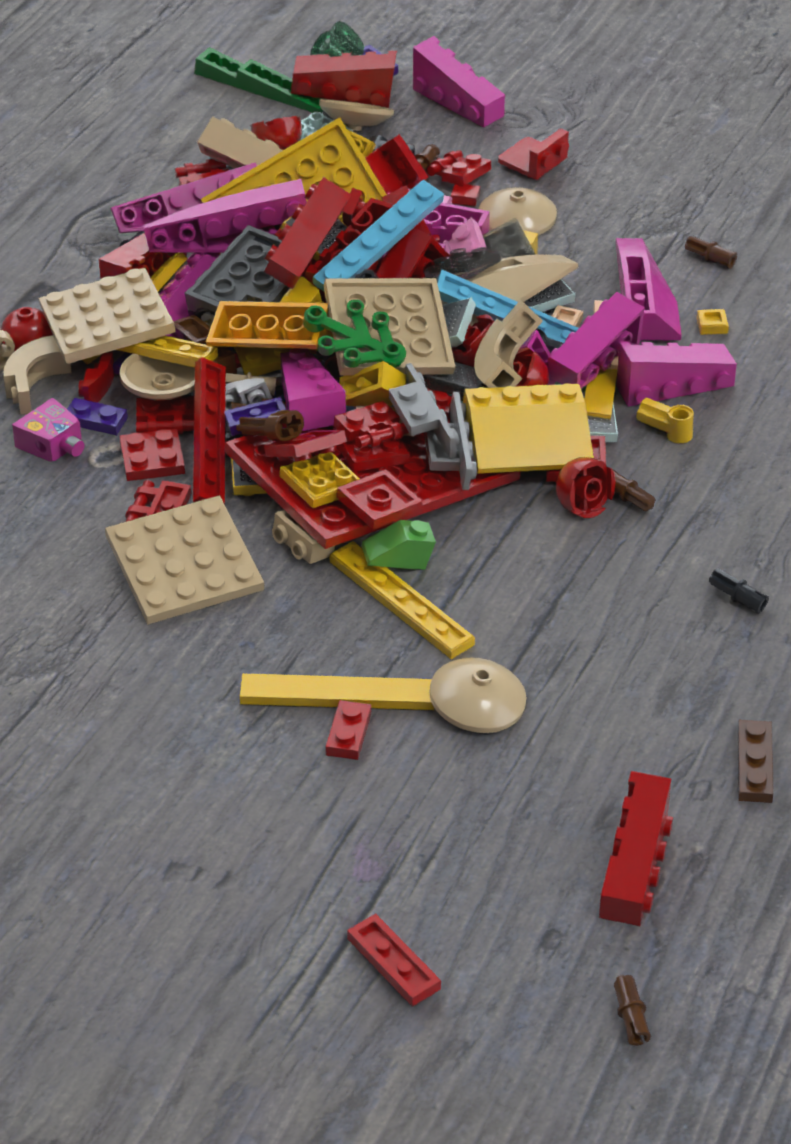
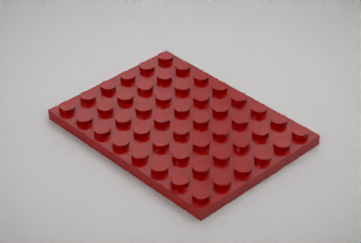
[225,418,521,549]

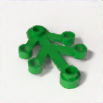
[303,299,406,368]

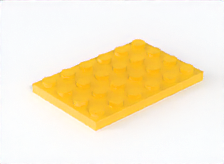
[201,117,387,222]

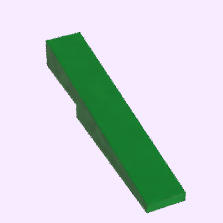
[194,47,330,113]

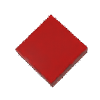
[451,184,481,206]

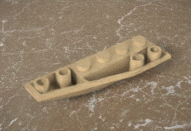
[197,116,283,169]
[441,255,578,326]

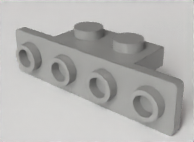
[389,363,459,459]
[424,392,476,490]

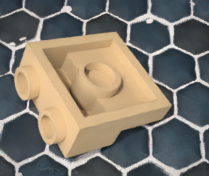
[272,510,335,564]

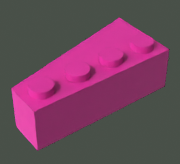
[548,292,645,388]

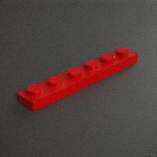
[193,357,226,505]

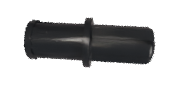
[709,569,769,614]

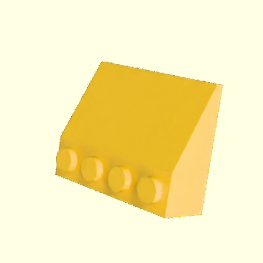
[463,383,594,473]

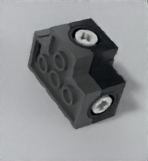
[185,225,302,351]

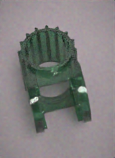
[310,21,364,57]

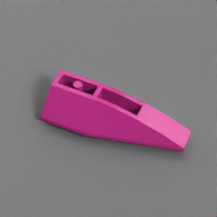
[110,162,257,233]
[143,179,307,253]
[615,238,682,341]
[159,252,221,338]

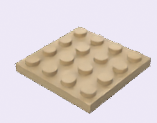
[39,268,176,364]
[323,278,455,375]
[105,495,264,625]

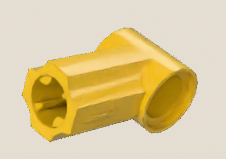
[637,397,694,443]

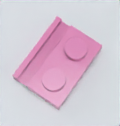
[443,218,489,267]

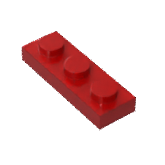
[347,913,441,1007]

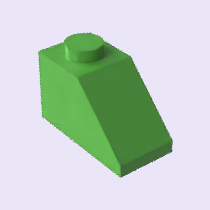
[361,520,436,570]

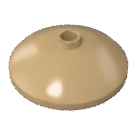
[319,99,394,131]
[479,188,557,235]
[120,353,195,401]
[429,658,526,733]

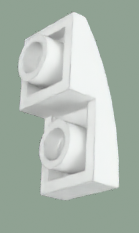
[225,378,273,411]

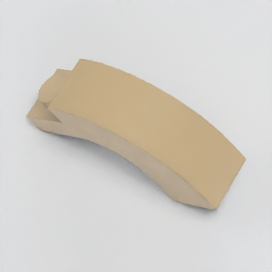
[474,300,543,388]
[3,335,72,415]

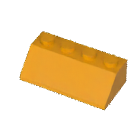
[206,301,332,349]

